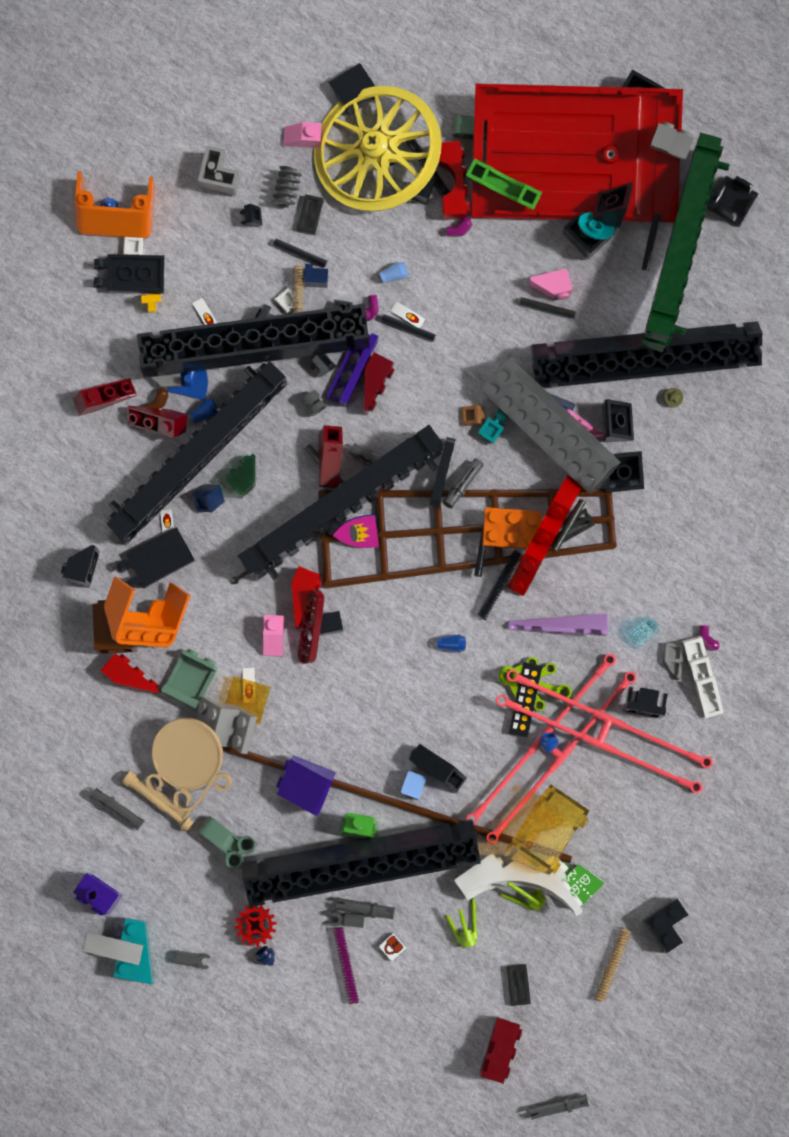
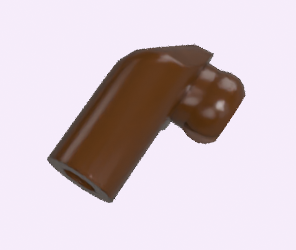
[145,388,168,408]

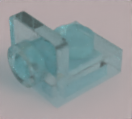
[627,616,660,648]

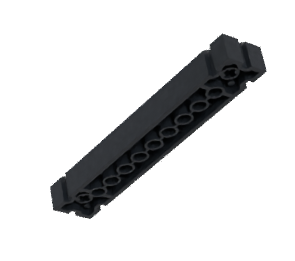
[137,304,370,378]
[531,321,763,388]
[106,361,288,545]
[237,425,443,580]
[241,819,481,907]

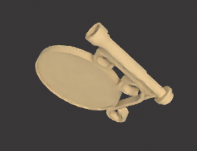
[122,718,232,832]

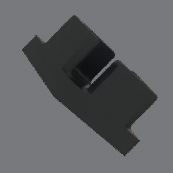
[707,175,759,227]
[623,686,668,719]

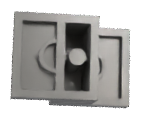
[196,696,257,754]

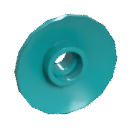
[578,212,615,240]

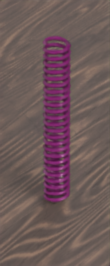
[333,927,359,1004]

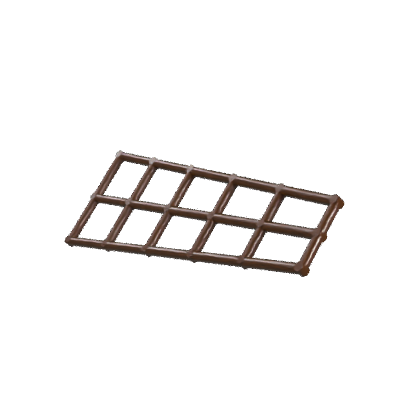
[318,489,617,589]

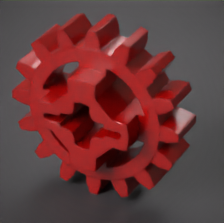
[234,905,277,947]

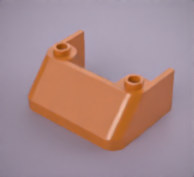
[75,171,156,239]
[104,577,191,647]

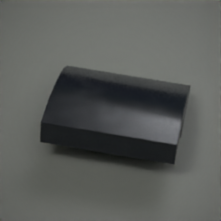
[328,63,380,115]

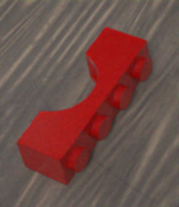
[438,141,470,220]

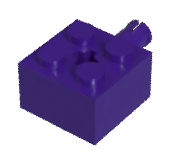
[73,873,123,916]

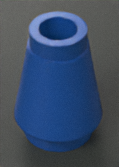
[190,398,218,423]
[437,634,466,653]

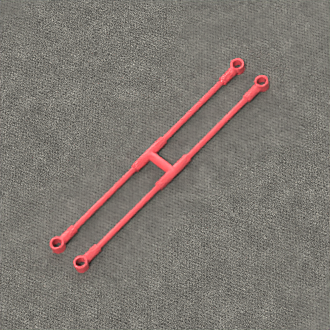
[466,654,636,844]
[495,670,713,793]

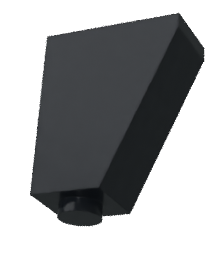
[409,743,467,793]

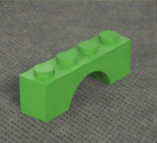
[465,158,542,210]

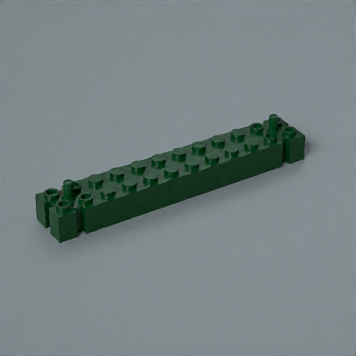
[641,132,730,352]

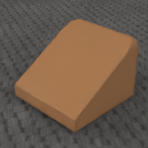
[461,405,485,426]

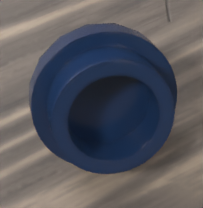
[255,946,275,966]

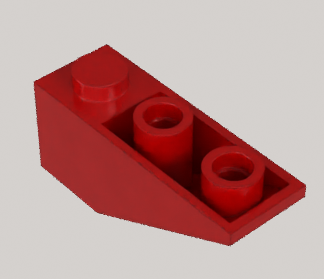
[291,566,322,630]
[100,653,161,694]

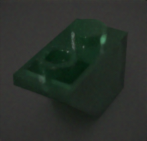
[225,453,256,499]

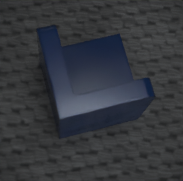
[304,264,328,288]
[192,484,225,513]

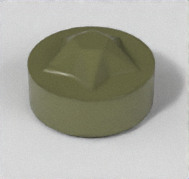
[664,388,683,408]

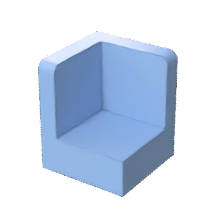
[401,771,427,800]

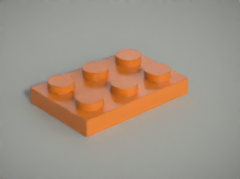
[482,507,542,549]

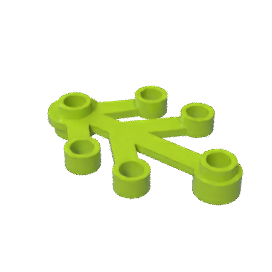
[498,657,572,712]

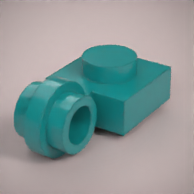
[478,408,508,444]

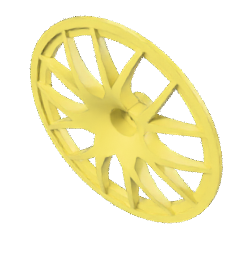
[314,86,442,212]

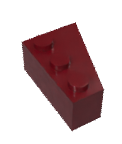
[479,1017,523,1084]

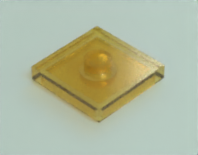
[226,676,271,724]

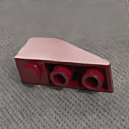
[364,352,395,415]
[73,378,137,416]
[127,406,187,438]
[319,425,343,488]

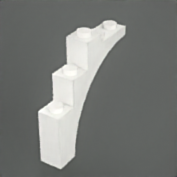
[454,853,583,917]

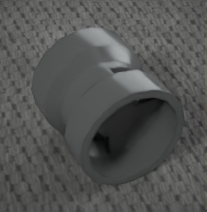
[301,390,327,416]

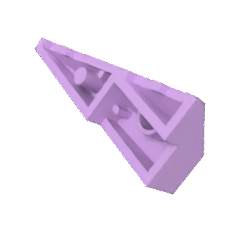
[508,613,608,636]

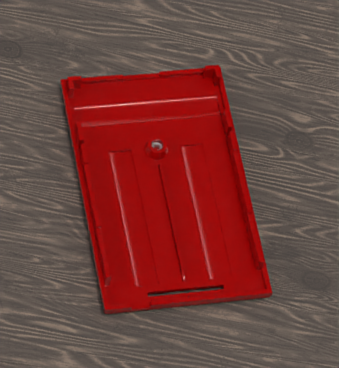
[471,83,683,223]

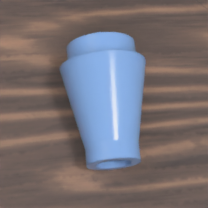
[380,261,409,283]

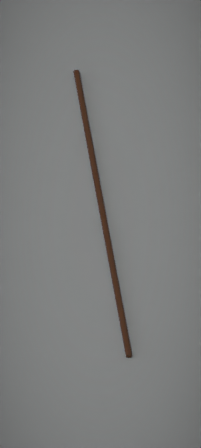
[222,746,572,863]

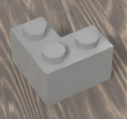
[650,122,694,161]
[198,146,240,196]

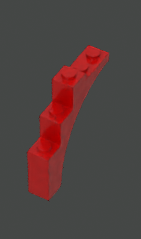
[507,475,582,596]

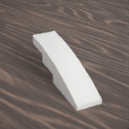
[682,636,724,718]

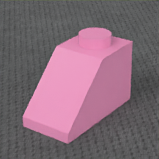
[283,122,322,148]
[529,268,573,300]
[263,615,285,657]

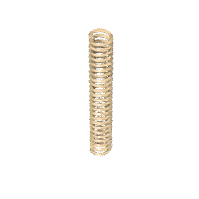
[292,265,305,313]
[594,927,631,1002]

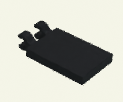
[94,254,165,294]
[117,527,195,588]

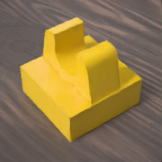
[141,293,162,312]

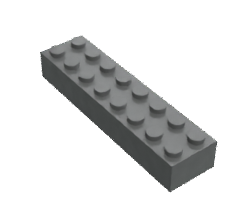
[481,358,621,494]

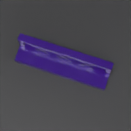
[326,333,379,407]

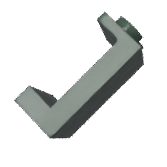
[161,649,218,710]

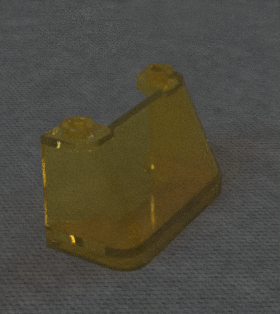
[504,784,590,875]

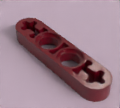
[298,590,324,664]

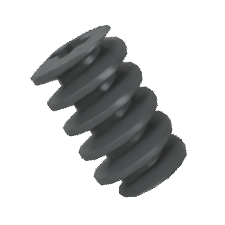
[271,166,302,208]

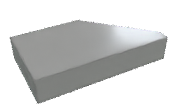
[151,371,182,388]
[663,642,684,680]

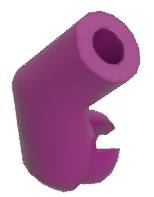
[447,217,472,236]
[365,295,379,321]
[699,625,720,651]

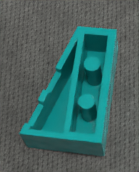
[114,918,155,984]

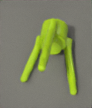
[500,882,546,912]
[446,898,478,948]

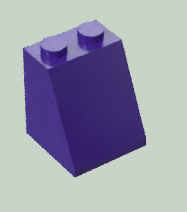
[276,755,336,816]

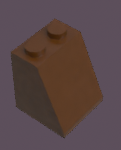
[92,600,137,654]

